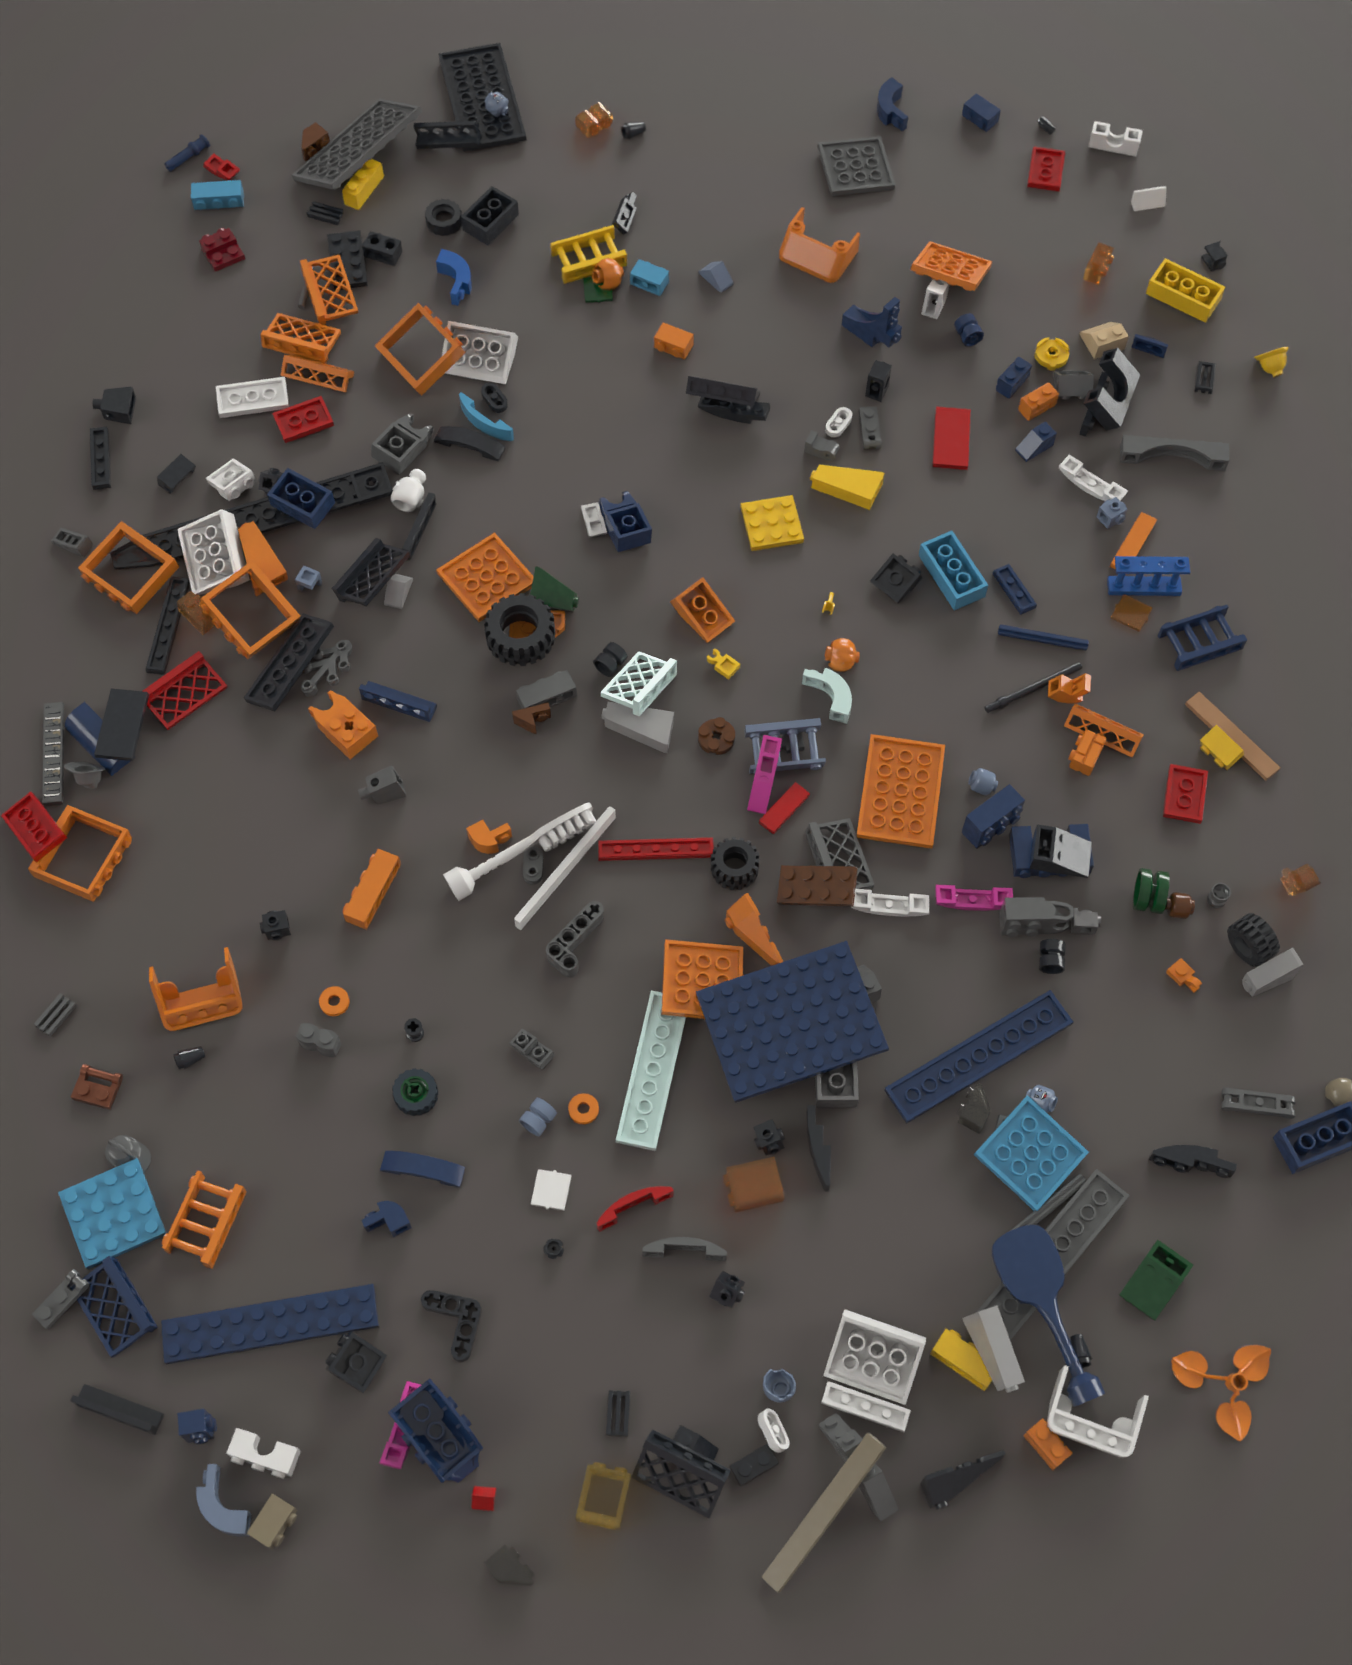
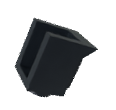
[1201,240,1228,272]

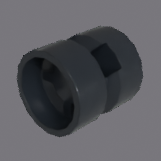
[593,642,628,677]
[1039,939,1066,974]

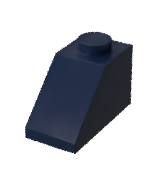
[1015,421,1057,462]

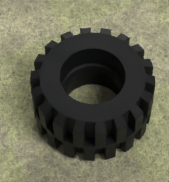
[711,837,760,890]
[1227,913,1280,967]

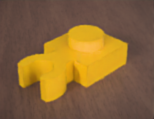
[707,649,740,680]

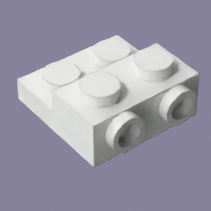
[206,458,257,501]

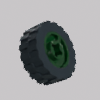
[392,1068,438,1116]

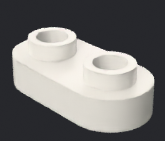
[825,407,852,438]
[758,1408,789,1453]

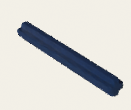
[998,625,1089,651]

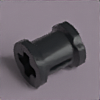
[404,1018,424,1042]

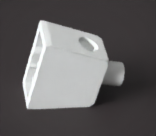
[921,279,949,319]

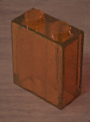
[723,1157,784,1213]

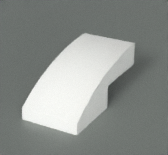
[581,502,607,537]

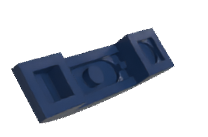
[380,1151,465,1188]

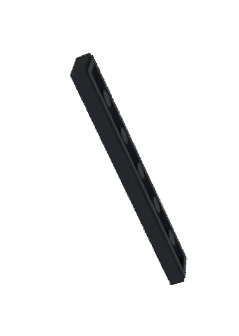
[145,576,190,675]

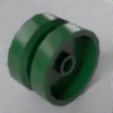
[1133,868,1170,914]

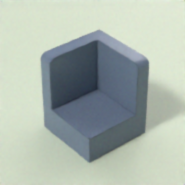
[295,566,322,592]

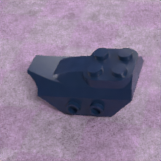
[388,1378,484,1483]

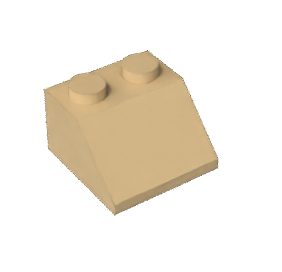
[1079,322,1129,359]

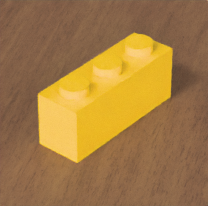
[342,159,384,210]
[930,1329,992,1392]

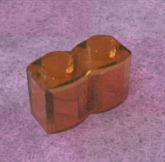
[575,102,613,138]

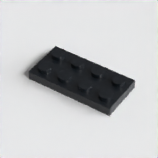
[327,230,368,290]

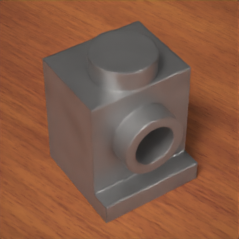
[1071,908,1101,934]

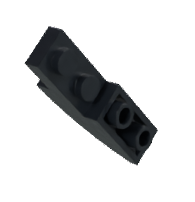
[698,397,770,424]
[1148,1145,1237,1178]

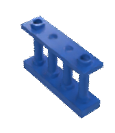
[1107,556,1190,596]

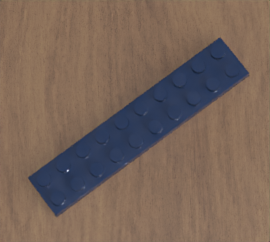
[884,990,1073,1123]
[161,1284,379,1364]

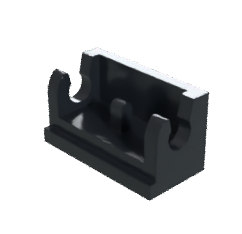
[157,454,196,494]

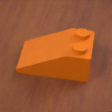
[670,577,735,643]

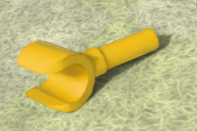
[822,592,835,615]

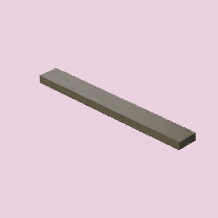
[762,1433,886,1593]

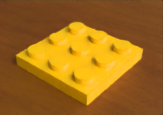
[741,495,804,551]

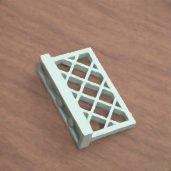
[601,651,677,716]

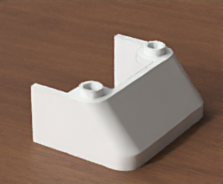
[1047,1365,1149,1458]

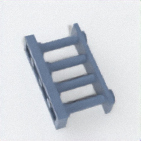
[744,718,826,775]

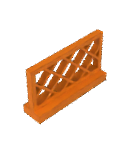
[300,255,358,325]
[260,313,341,364]

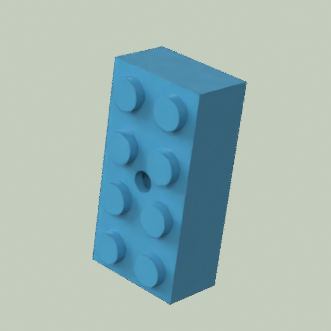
[918,531,988,610]

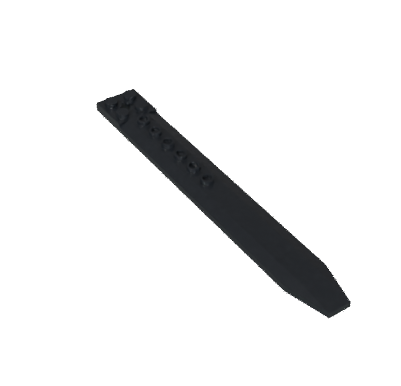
[110,462,393,570]

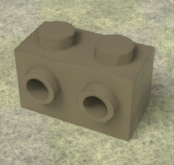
[247,1493,298,1550]

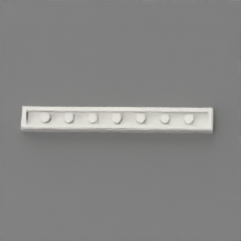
[514,807,616,930]

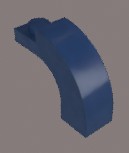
[877,77,908,131]

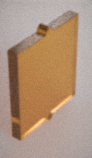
[1111,594,1153,632]

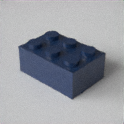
[267,468,335,529]
[961,784,1025,849]

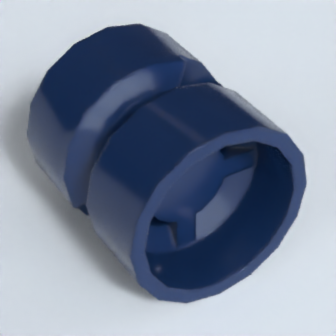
[954,313,984,347]

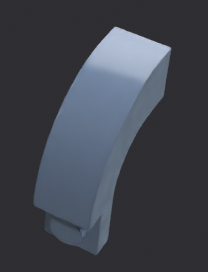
[196,1464,251,1537]

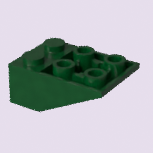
[1119,1240,1193,1321]

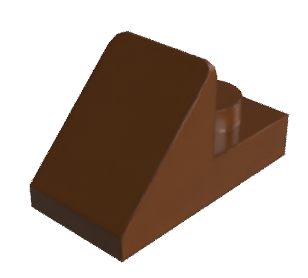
[512,703,551,734]

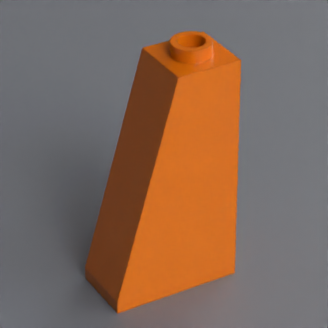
[238,521,288,596]

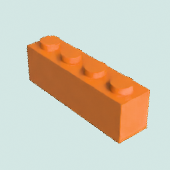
[343,849,401,930]

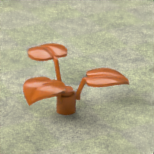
[1171,1345,1271,1441]

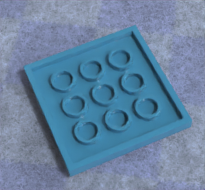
[973,1095,1089,1211]
[58,1158,166,1269]

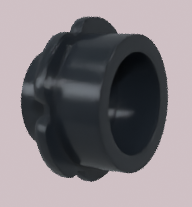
[543,1239,564,1259]

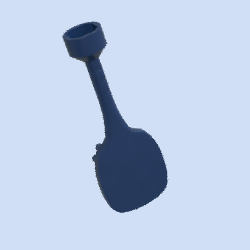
[992,1225,1106,1407]

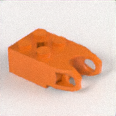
[308,690,378,760]

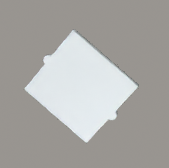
[531,1169,572,1211]

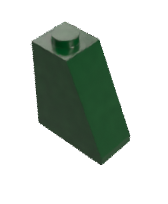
[530,566,579,612]

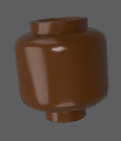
[1165,892,1195,919]

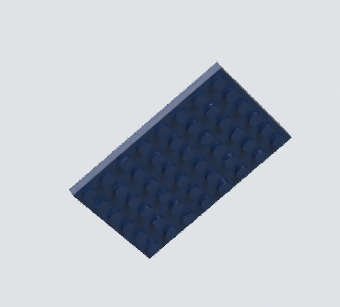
[696,941,889,1103]

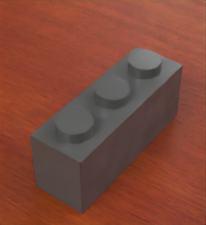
[516,670,577,709]

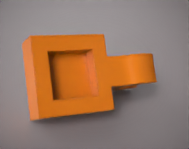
[1166,958,1202,993]

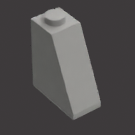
[1242,948,1303,997]

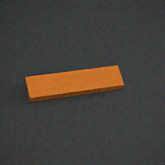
[1110,512,1157,570]

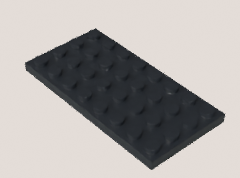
[438,43,527,152]

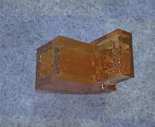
[1280,863,1321,895]

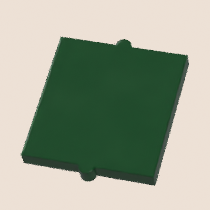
[583,277,613,303]

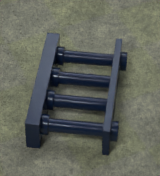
[1158,605,1247,671]

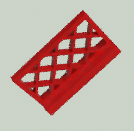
[143,651,228,731]

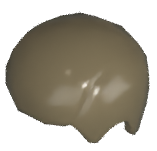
[1325,1078,1352,1107]

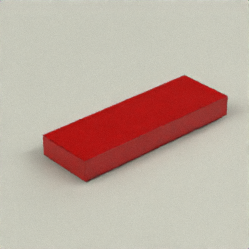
[759,782,810,834]

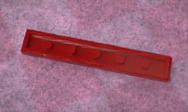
[598,837,714,861]

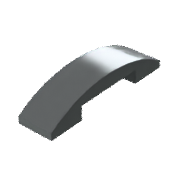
[643,1237,727,1261]

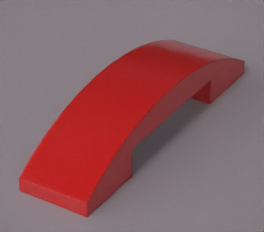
[597,1186,674,1232]

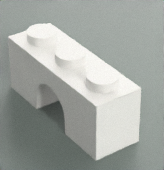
[1088,121,1143,156]
[226,1428,301,1479]

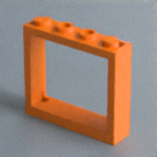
[375,302,466,396]
[78,521,179,615]
[199,560,301,660]
[28,805,132,902]

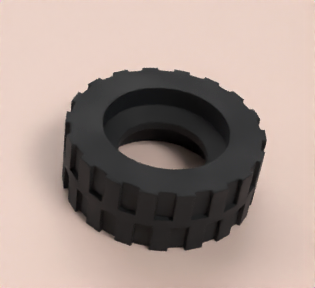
[425,199,462,236]

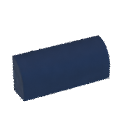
[65,701,135,776]

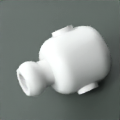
[391,469,426,512]

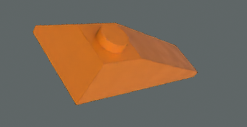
[725,893,783,966]

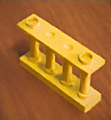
[550,225,627,284]

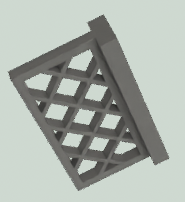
[805,818,874,889]

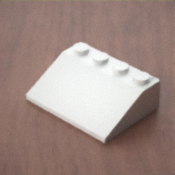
[442,321,518,385]
[177,509,250,596]
[823,1309,926,1405]

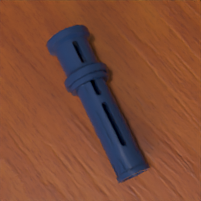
[164,134,210,172]

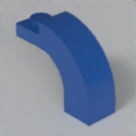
[436,249,472,306]

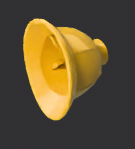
[1253,347,1289,377]

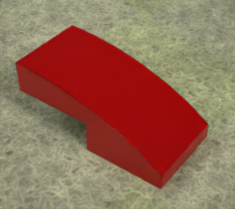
[203,154,240,181]

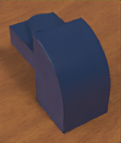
[361,1201,412,1238]

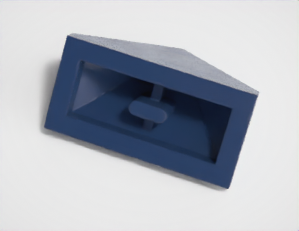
[1131,334,1168,358]

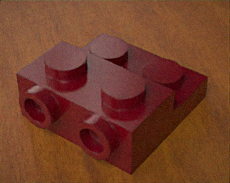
[199,228,245,272]

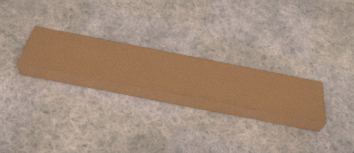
[1185,691,1280,781]

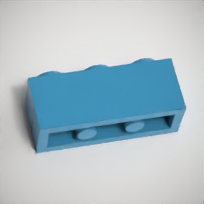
[191,180,244,210]

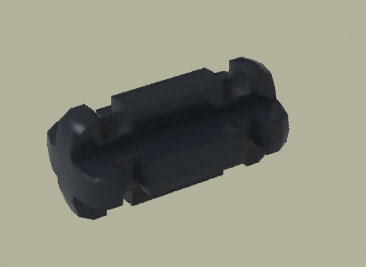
[1037,116,1056,135]

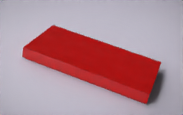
[932,407,971,470]
[1,791,67,863]

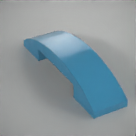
[459,392,514,441]

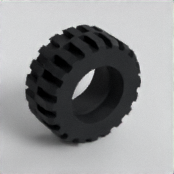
[484,593,556,666]

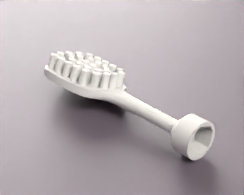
[443,802,596,901]

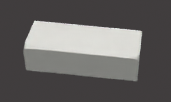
[1131,186,1166,211]

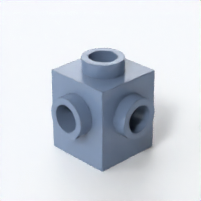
[1096,497,1127,529]

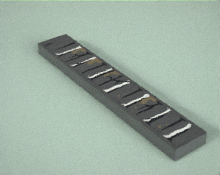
[42,702,64,806]

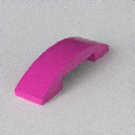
[935,885,1013,911]
[380,1381,421,1469]

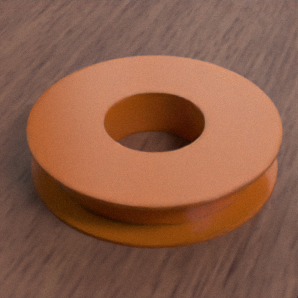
[319,986,350,1016]
[568,1093,599,1124]

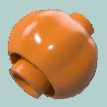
[592,258,624,290]
[825,638,860,672]

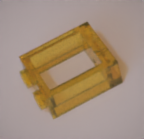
[576,1462,631,1531]

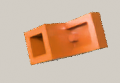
[1048,673,1091,704]
[466,820,512,854]

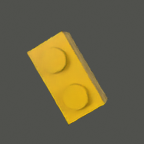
[1200,725,1244,770]

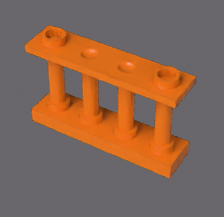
[162,1170,247,1269]

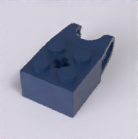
[599,491,652,552]

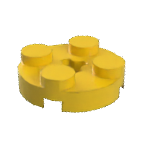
[1034,337,1069,371]

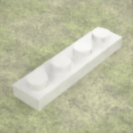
[821,1381,911,1433]

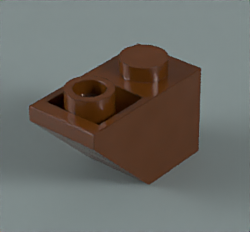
[301,122,330,161]

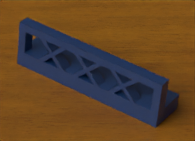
[359,681,437,722]

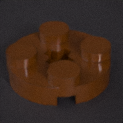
[698,717,735,755]

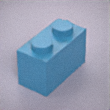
[630,259,669,296]

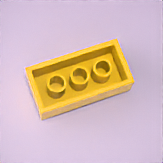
[1146,258,1225,323]

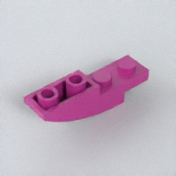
[747,735,782,814]

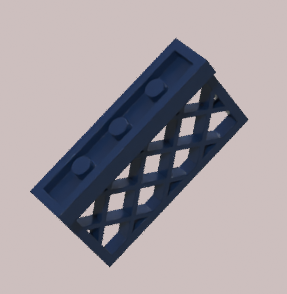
[70,1256,158,1358]

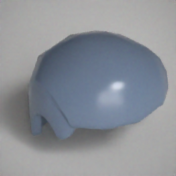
[763,1369,796,1403]

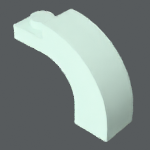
[802,668,852,724]

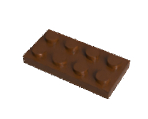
[777,865,858,906]

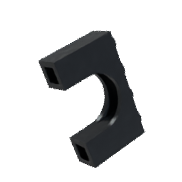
[1084,347,1140,431]

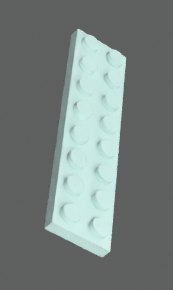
[616,990,686,1151]

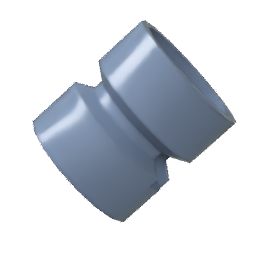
[519,1097,557,1137]

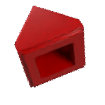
[472,1486,496,1511]

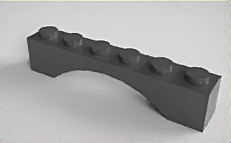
[1120,435,1229,471]

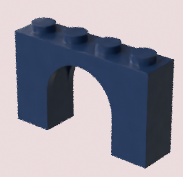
[1009,824,1094,878]

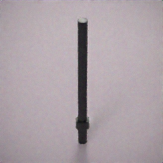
[984,662,1082,713]

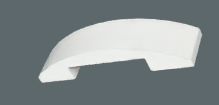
[1059,455,1128,501]
[851,889,929,917]

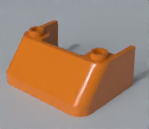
[779,207,860,283]
[149,947,242,1031]

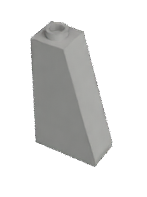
[602,702,674,753]
[962,1306,1025,1393]

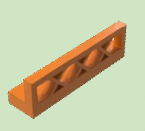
[280,355,354,392]
[1064,703,1144,758]

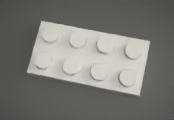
[216,377,289,418]

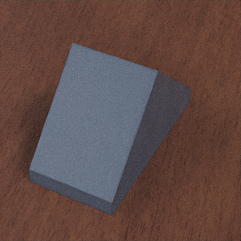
[699,261,733,293]

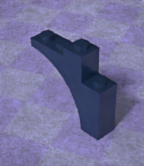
[841,297,902,348]

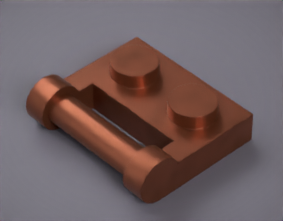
[71,1064,123,1110]

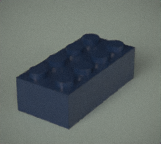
[1273,1101,1352,1175]

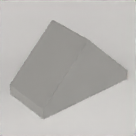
[384,574,413,609]

